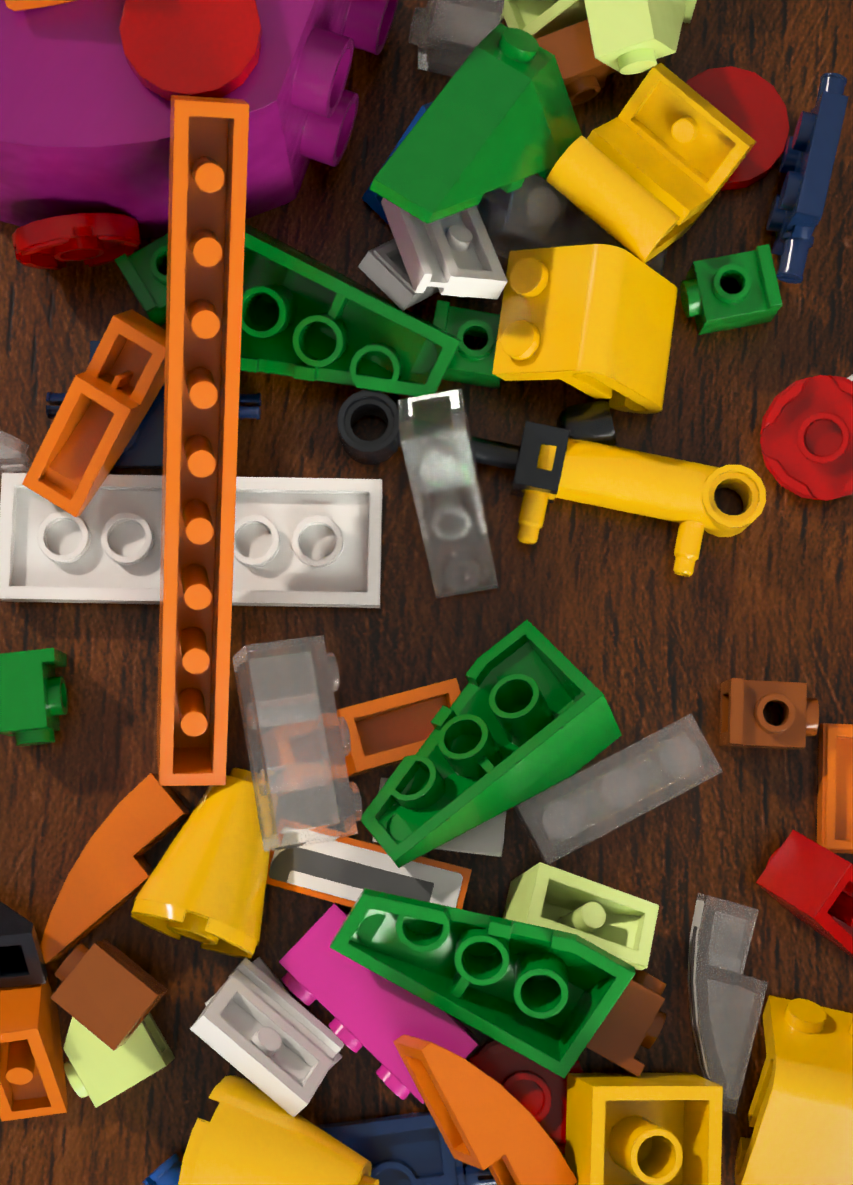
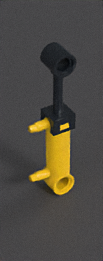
[338,390,766,577]

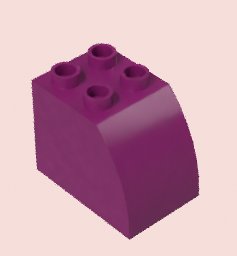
[0,0,399,239]

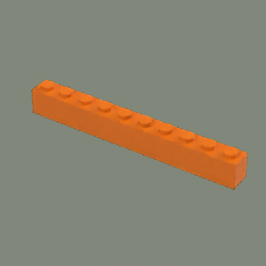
[156,95,249,786]

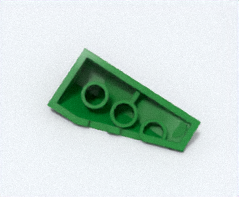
[370,23,582,224]
[240,225,461,399]
[359,620,622,868]
[330,888,636,1078]

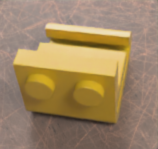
[546,63,756,263]
[492,244,678,414]
[735,995,853,1185]

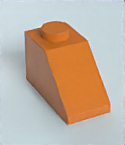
[0,978,68,1122]

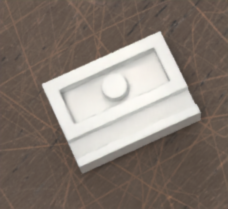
[381,198,508,300]
[190,957,344,1117]

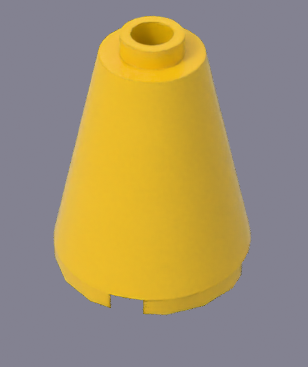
[131,768,276,959]
[178,1075,379,1185]

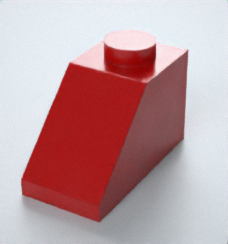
[756,829,853,958]

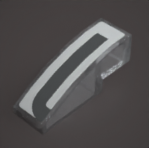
[687,893,768,1114]

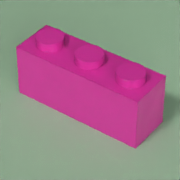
[279,903,478,1104]

